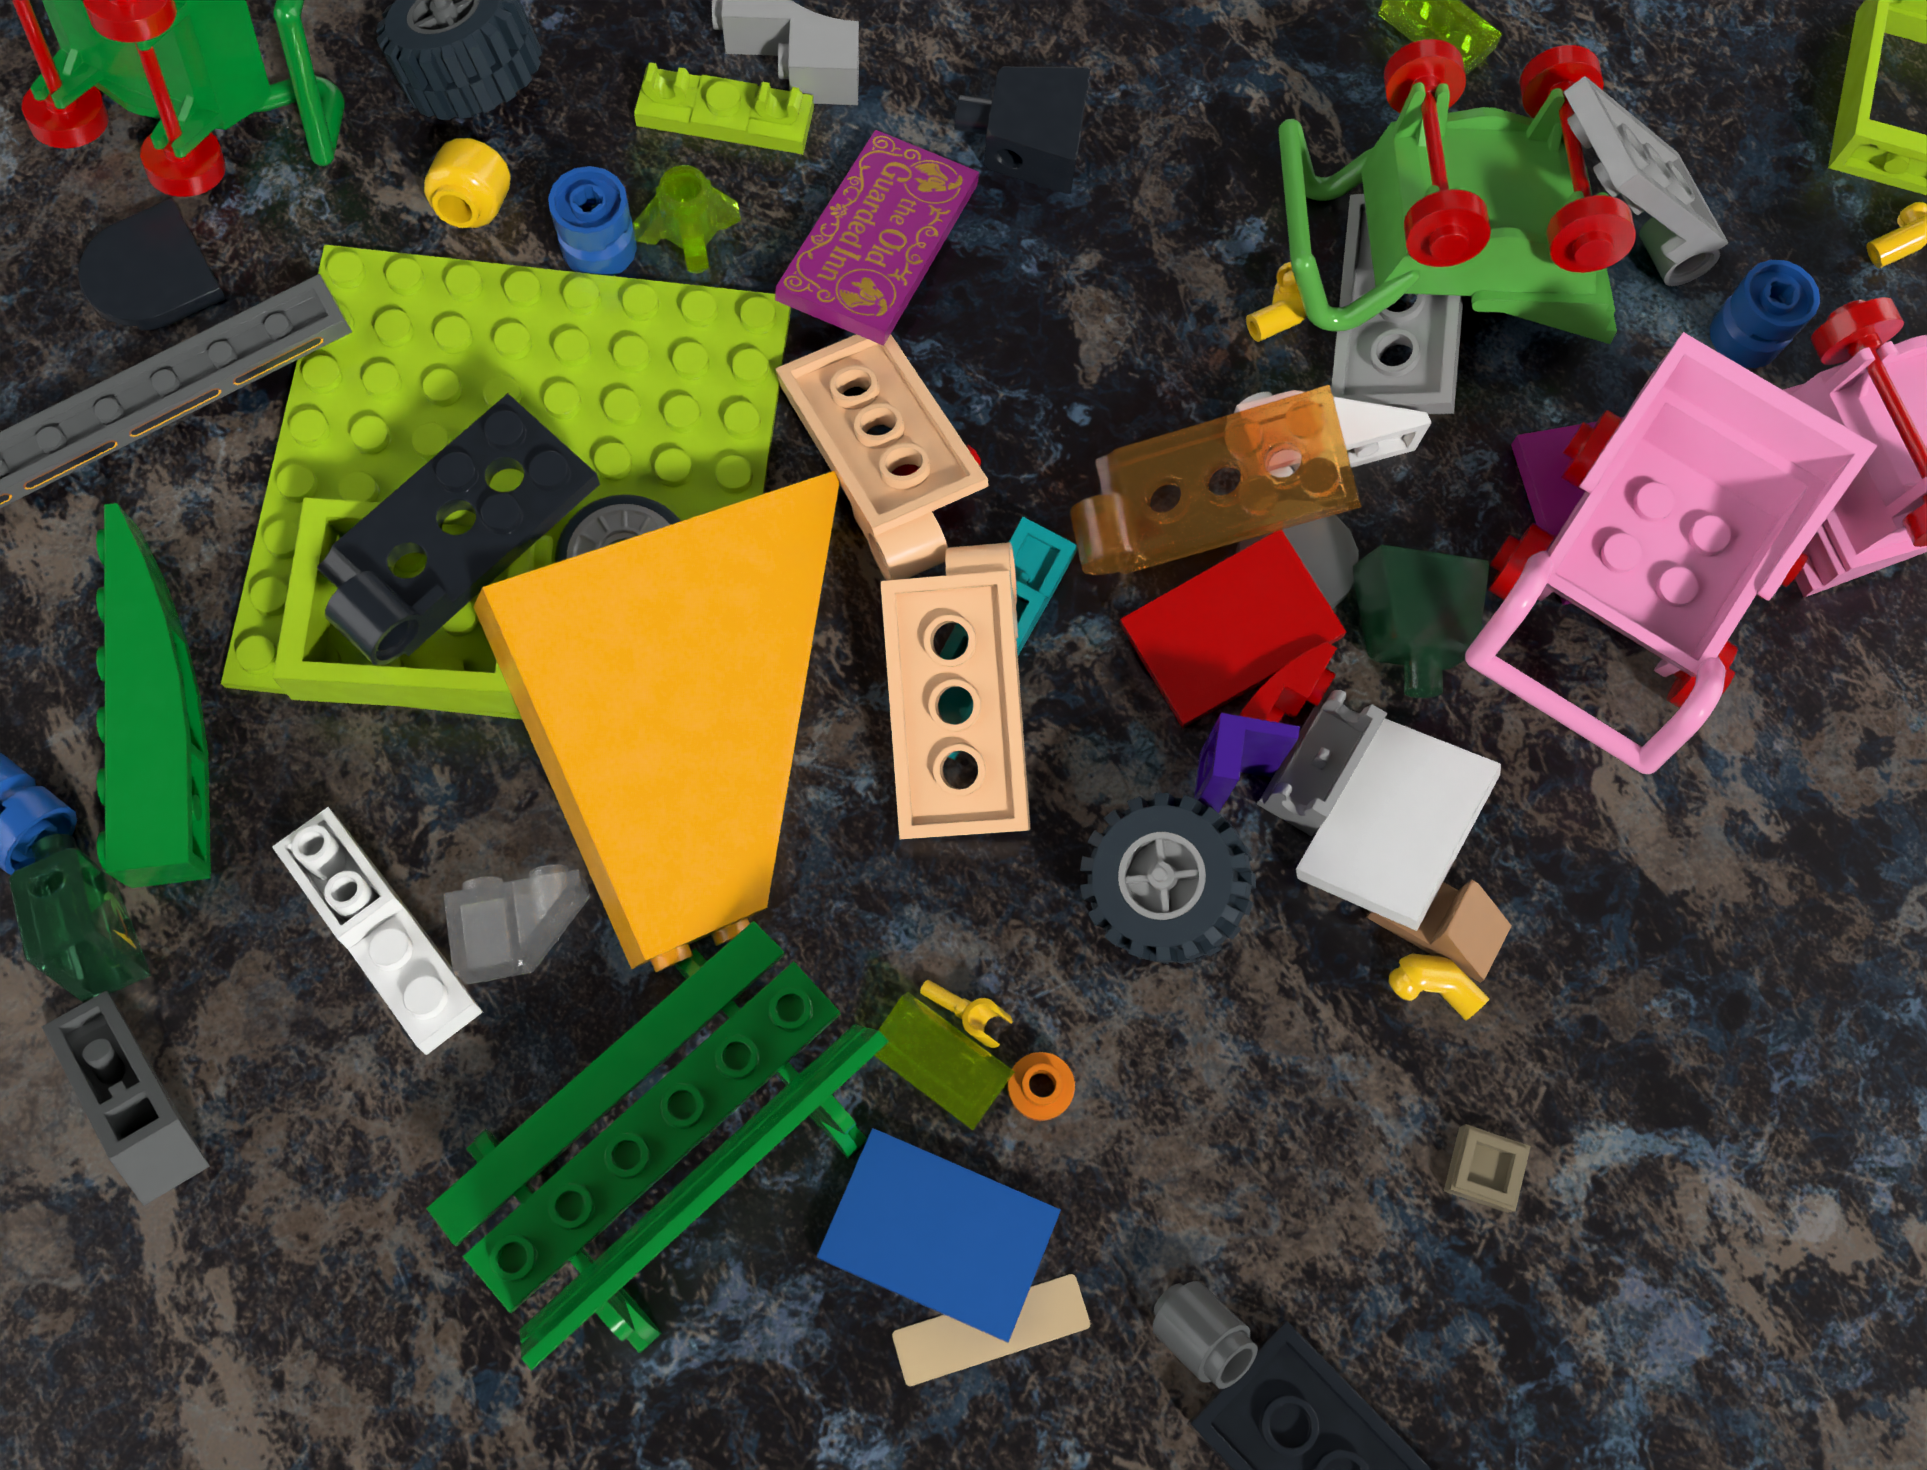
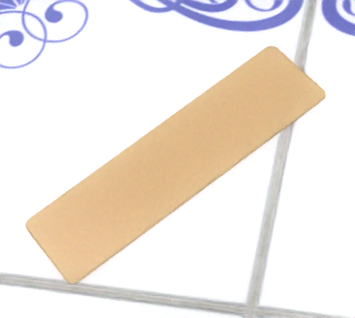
[892,1274,1091,1386]

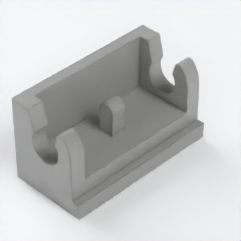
[1257,690,1387,836]

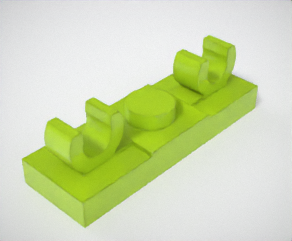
[634,62,814,154]

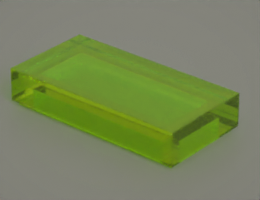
[874,992,1015,1130]

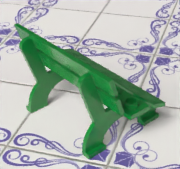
[426,921,889,1371]

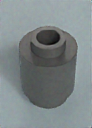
[1153,1281,1258,1389]

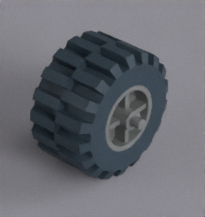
[376,0,542,120]

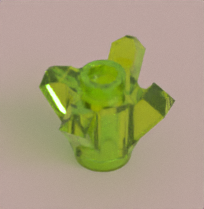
[633,165,741,274]

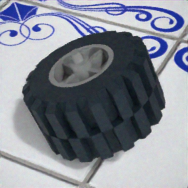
[1080,793,1256,964]

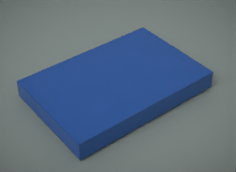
[816,1128,1061,1343]

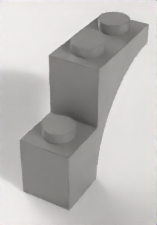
[712,0,859,105]

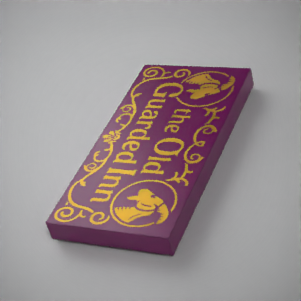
[775,130,979,346]

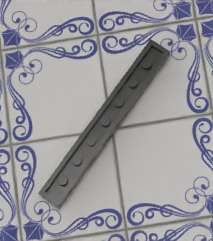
[0,274,352,509]

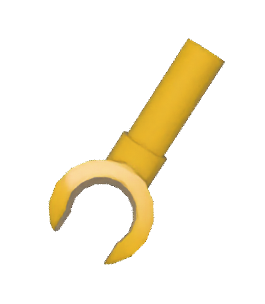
[920,980,1013,1048]

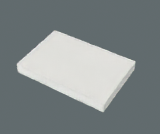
[1296,718,1501,931]

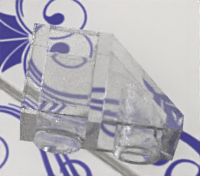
[444,865,590,985]

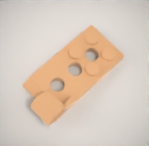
[775,334,989,581]
[881,542,1030,839]

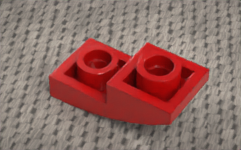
[1239,642,1337,723]

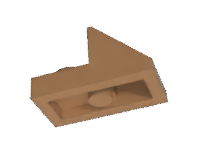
[1366,879,1512,983]

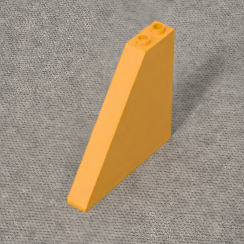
[473,471,840,972]

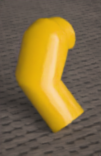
[1867,202,1927,269]
[1246,262,1307,342]

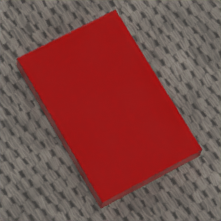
[1120,528,1346,729]

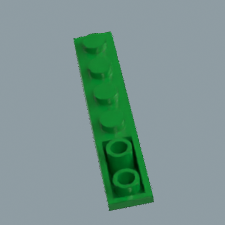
[96,503,211,889]

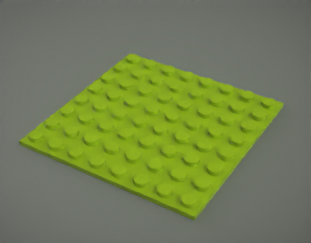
[221,245,791,720]

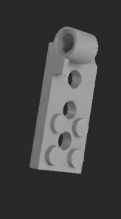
[1564,76,1728,286]
[1331,194,1463,414]

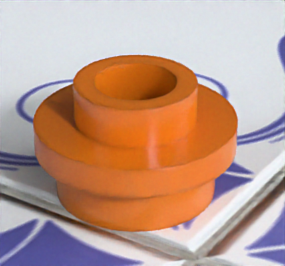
[1007,1052,1075,1121]

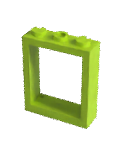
[1828,0,1927,195]
[273,497,554,714]

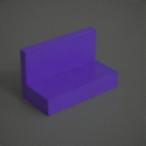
[1194,713,1300,813]

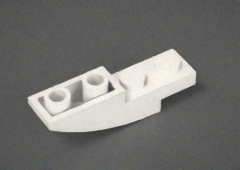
[272,807,483,1055]

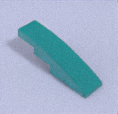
[938,517,1078,760]

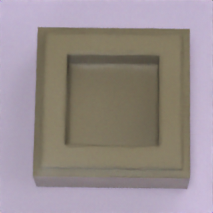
[1444,1124,1531,1213]

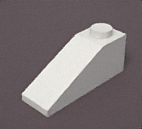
[1226,390,1431,495]

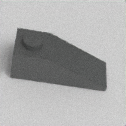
[41,991,210,1206]

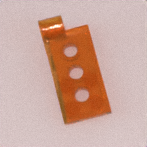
[1070,385,1362,575]

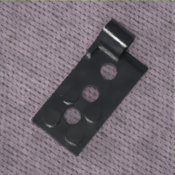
[317,393,600,666]

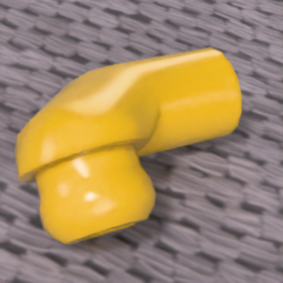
[1389,953,1489,1021]

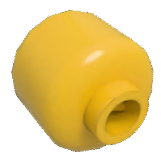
[424,138,511,228]

